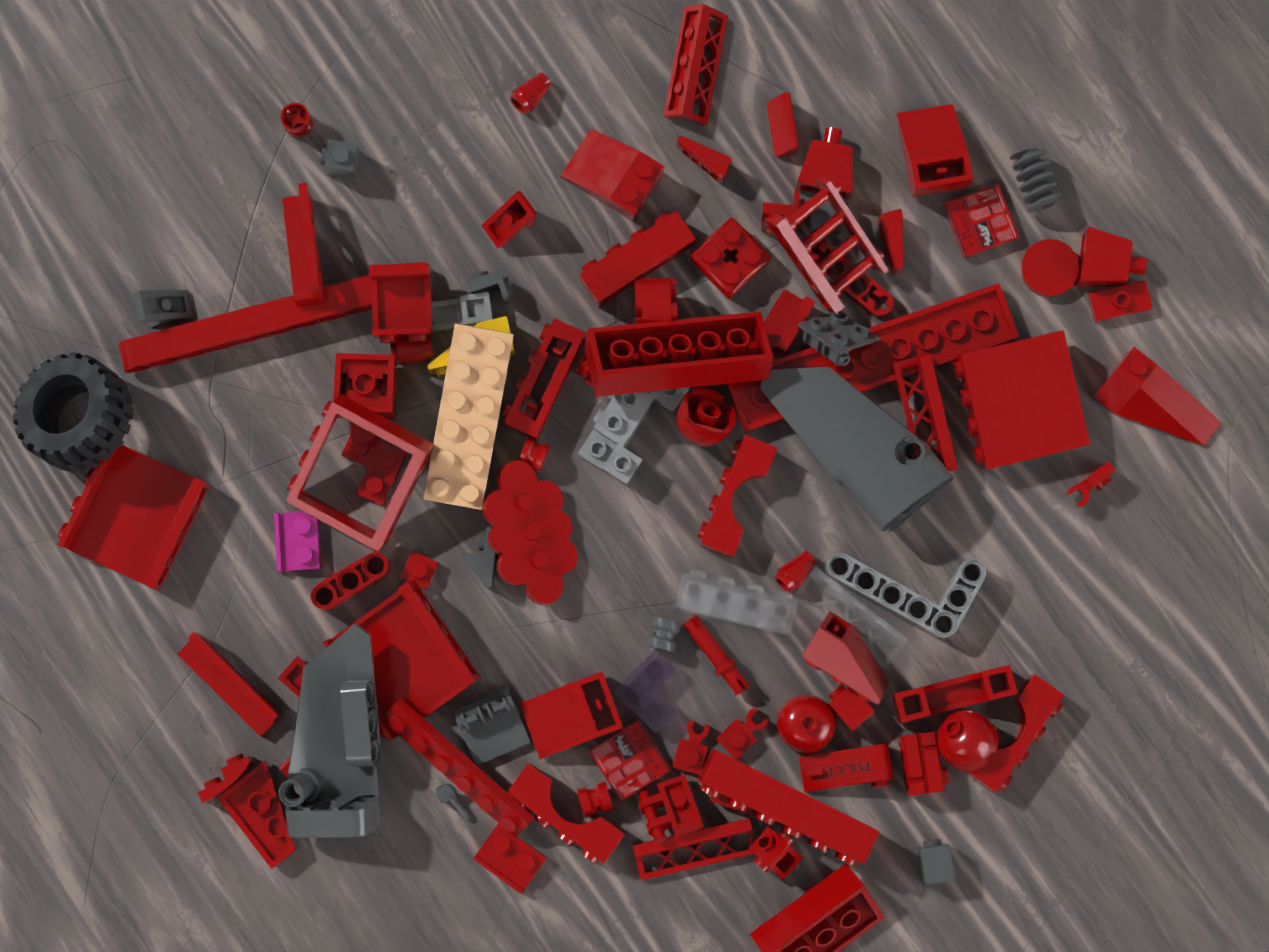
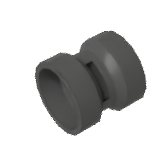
[646,617,681,653]

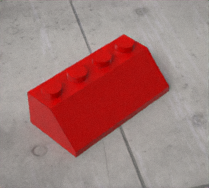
[749,863,884,952]

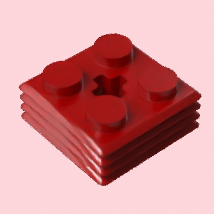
[690,217,771,299]

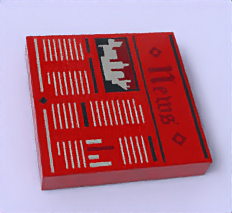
[943,184,1019,259]
[589,720,670,802]

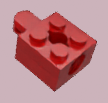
[333,353,398,447]

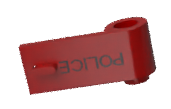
[799,743,894,792]

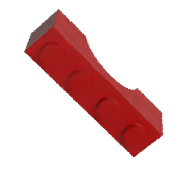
[697,435,777,559]
[890,665,1018,723]
[964,674,1064,793]
[507,763,625,865]

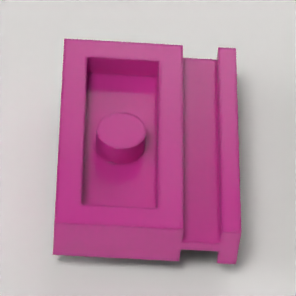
[274,511,321,572]

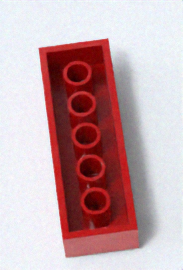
[585,312,773,397]
[696,749,880,866]

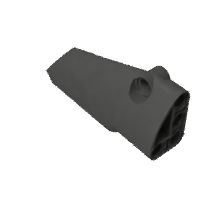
[760,367,954,532]
[279,623,382,838]

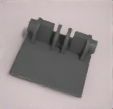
[798,311,880,366]
[453,688,531,766]

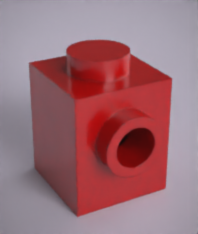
[828,685,875,731]

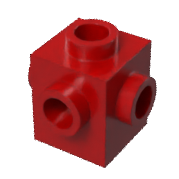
[749,826,803,880]

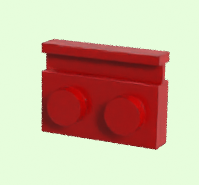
[473,823,547,894]

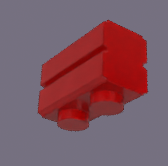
[898,731,949,796]

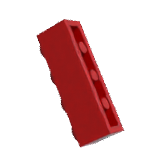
[579,210,696,308]

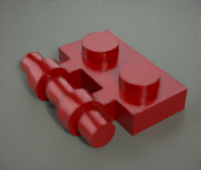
[638,774,704,844]

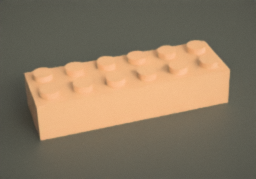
[423,323,514,510]

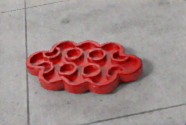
[482,460,578,605]

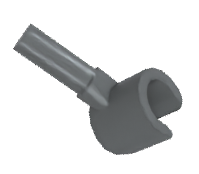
[436,784,471,820]

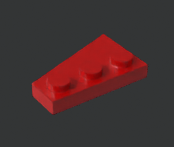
[217,760,297,869]

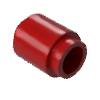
[390,337,433,365]

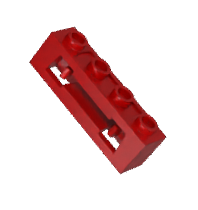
[502,318,586,441]

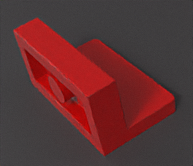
[764,290,816,356]

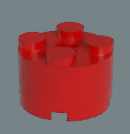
[635,278,677,324]

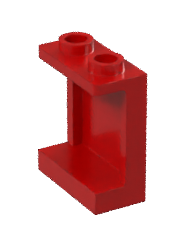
[369,262,433,343]

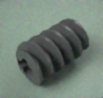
[1010,148,1061,213]

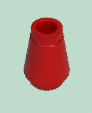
[510,72,552,114]
[774,550,817,593]

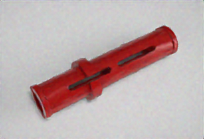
[682,614,751,696]

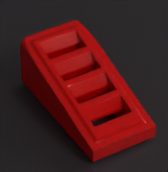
[676,135,732,184]
[876,209,904,275]

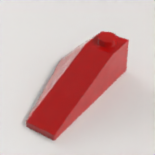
[1092,347,1221,446]

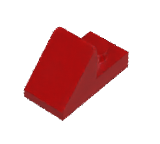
[481,190,537,248]

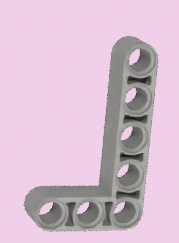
[825,553,986,639]

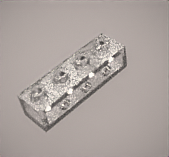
[674,569,799,637]

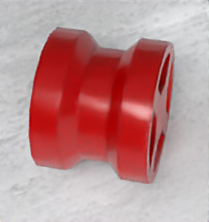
[518,437,551,473]

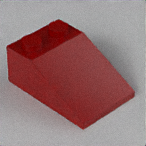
[560,129,664,222]

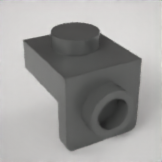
[467,270,513,304]

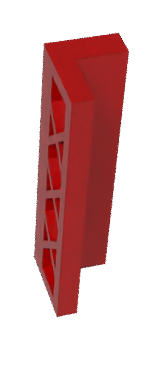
[663,4,728,126]
[282,182,325,306]
[892,354,958,471]
[177,632,283,737]
[633,818,754,880]

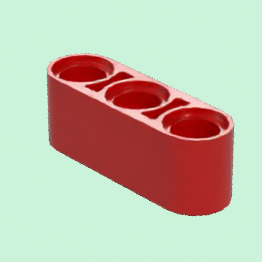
[310,552,391,611]

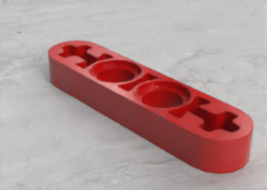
[803,238,894,318]

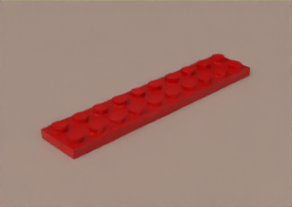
[726,283,1019,433]

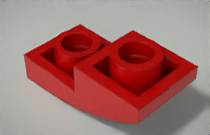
[198,753,255,803]

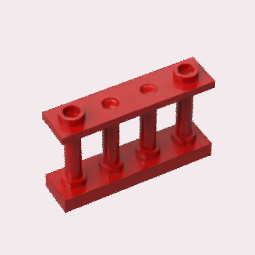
[764,175,889,314]

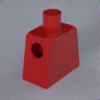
[796,127,853,199]
[1075,227,1147,287]

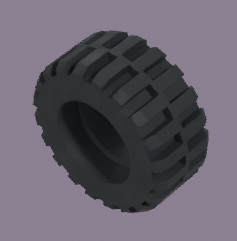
[13,353,134,472]

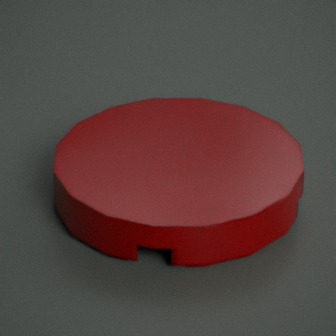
[1021,239,1079,297]

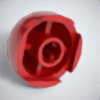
[676,387,737,446]
[776,694,836,754]
[937,710,999,772]

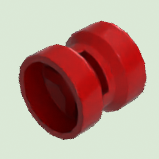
[280,102,313,138]
[577,782,614,818]

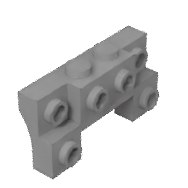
[577,388,690,486]

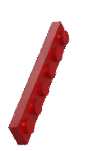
[382,698,534,838]

